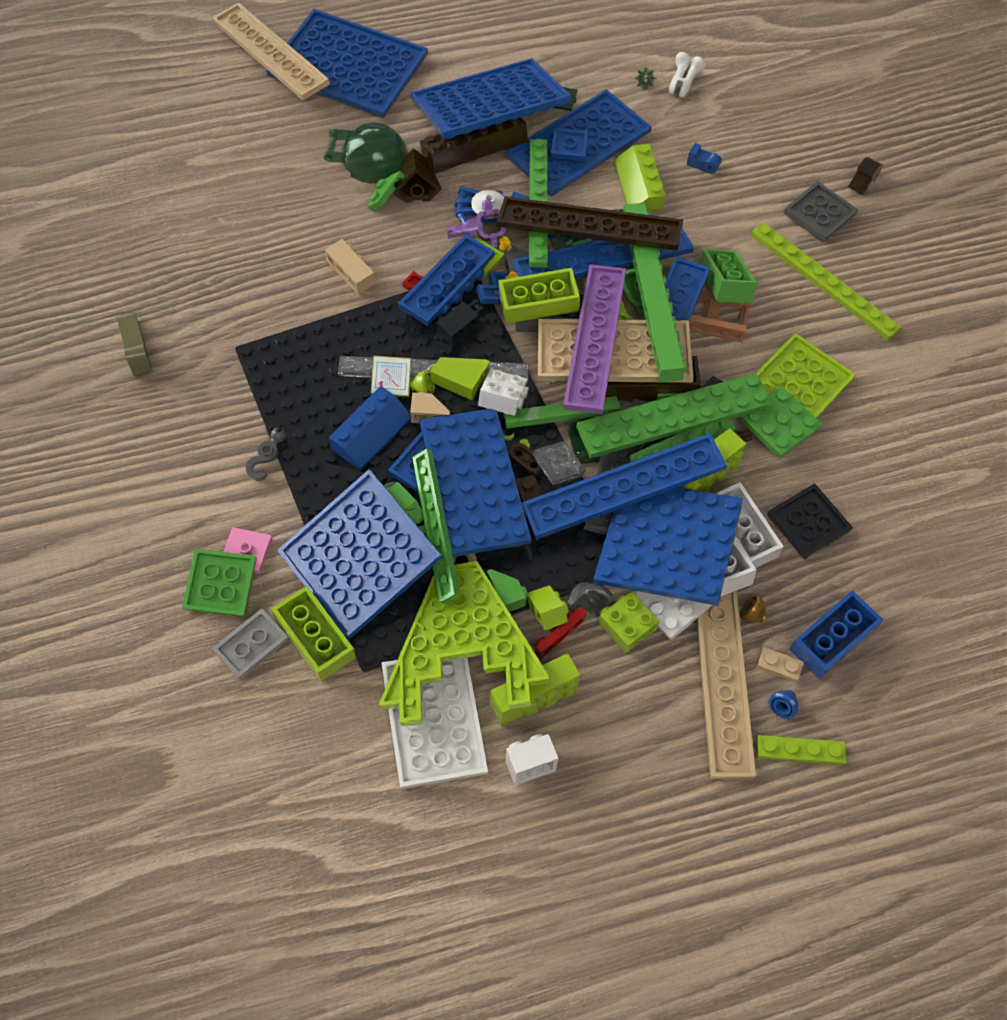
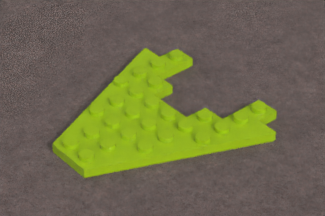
[379,561,551,726]

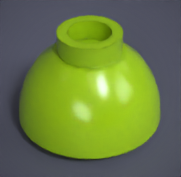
[410,370,435,394]

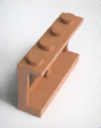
[689,287,751,343]

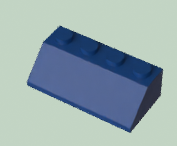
[329,386,411,471]

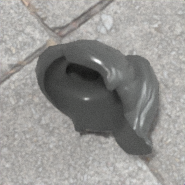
[566,582,614,615]

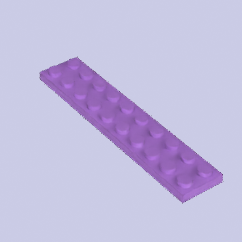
[563,264,626,414]

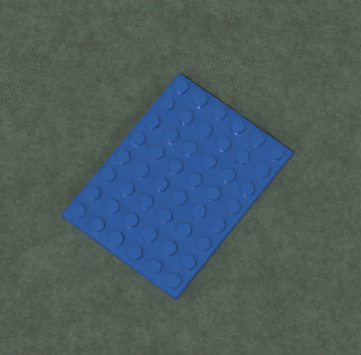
[266,9,428,118]
[410,58,572,139]

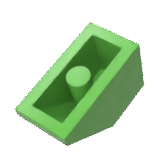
[387,482,424,525]
[487,569,528,612]

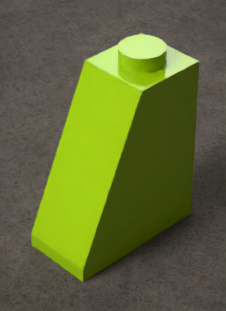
[429,357,490,400]

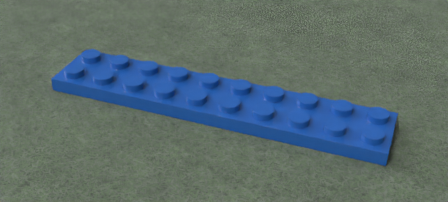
[513,228,694,279]
[522,433,727,540]

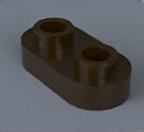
[509,443,544,475]

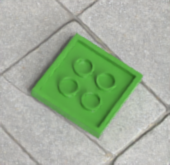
[739,386,823,459]
[182,548,257,618]

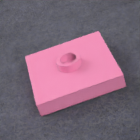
[224,527,272,574]

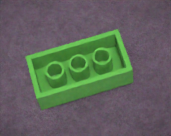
[699,248,758,304]

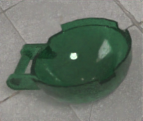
[324,123,408,184]

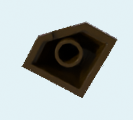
[393,148,442,203]

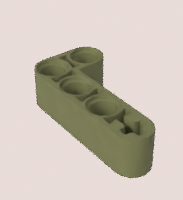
[116,311,152,376]

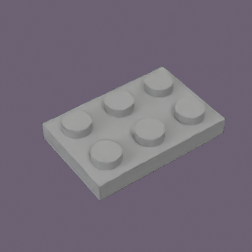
[212,608,289,681]

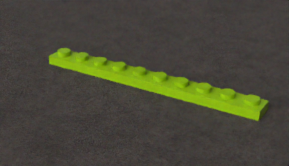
[751,222,901,341]

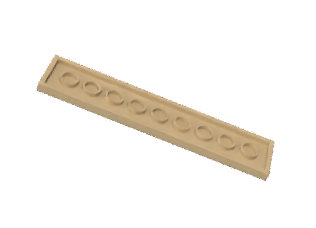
[212,2,330,101]
[696,591,756,779]

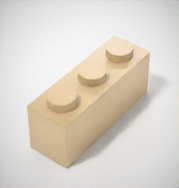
[325,239,376,294]

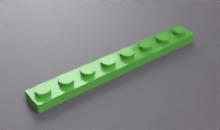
[412,448,460,604]

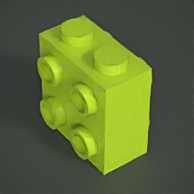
[599,591,660,653]

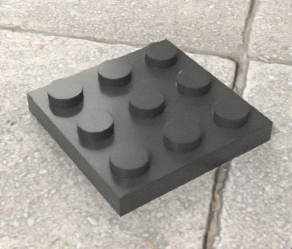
[784,181,859,242]

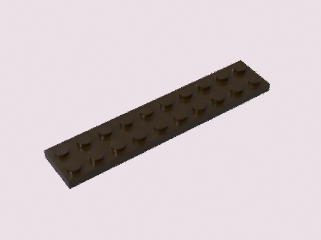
[497,196,684,251]

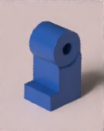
[687,143,722,174]

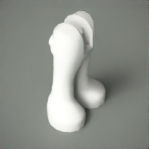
[669,52,706,97]

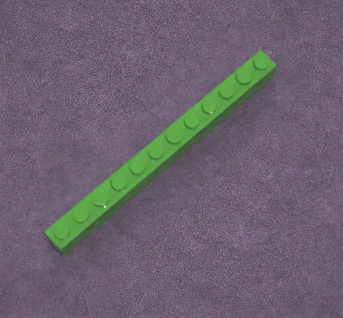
[623,202,687,383]

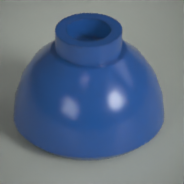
[769,690,799,719]

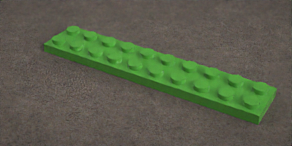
[576,373,772,458]

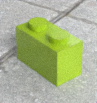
[528,585,569,631]

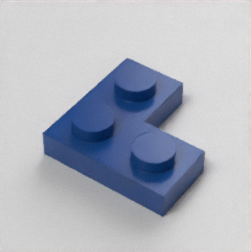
[476,271,508,304]

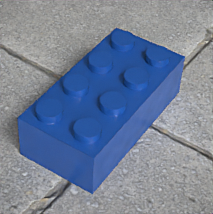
[789,590,884,679]

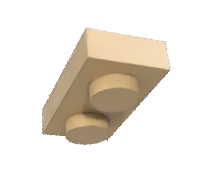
[756,647,804,683]

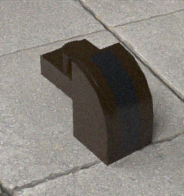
[848,157,883,195]

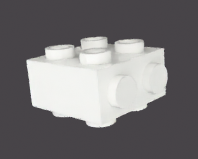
[478,369,529,416]

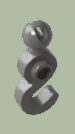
[246,427,286,481]

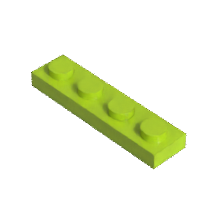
[756,735,846,765]

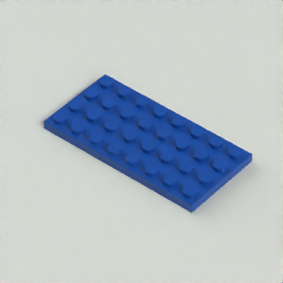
[506,89,652,197]
[420,409,531,557]

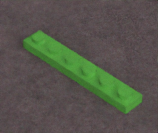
[629,419,736,462]

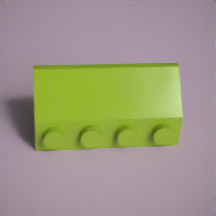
[614,143,666,211]

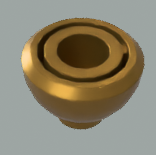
[740,595,769,623]

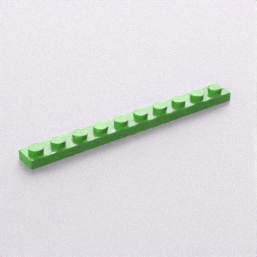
[529,139,548,268]

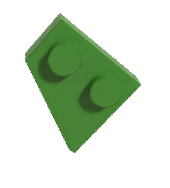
[368,171,405,211]

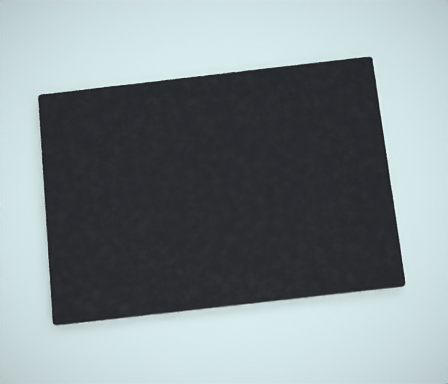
[235,279,606,672]

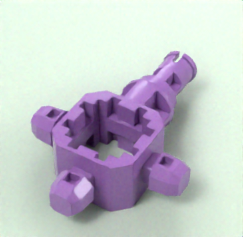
[446,199,506,250]

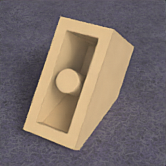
[410,392,450,423]

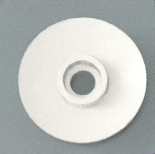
[471,190,504,219]

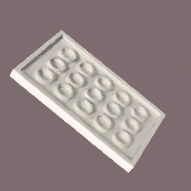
[382,658,488,789]

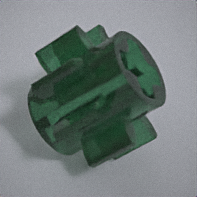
[635,67,657,89]

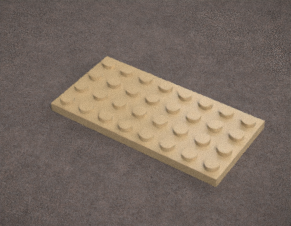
[538,319,693,383]

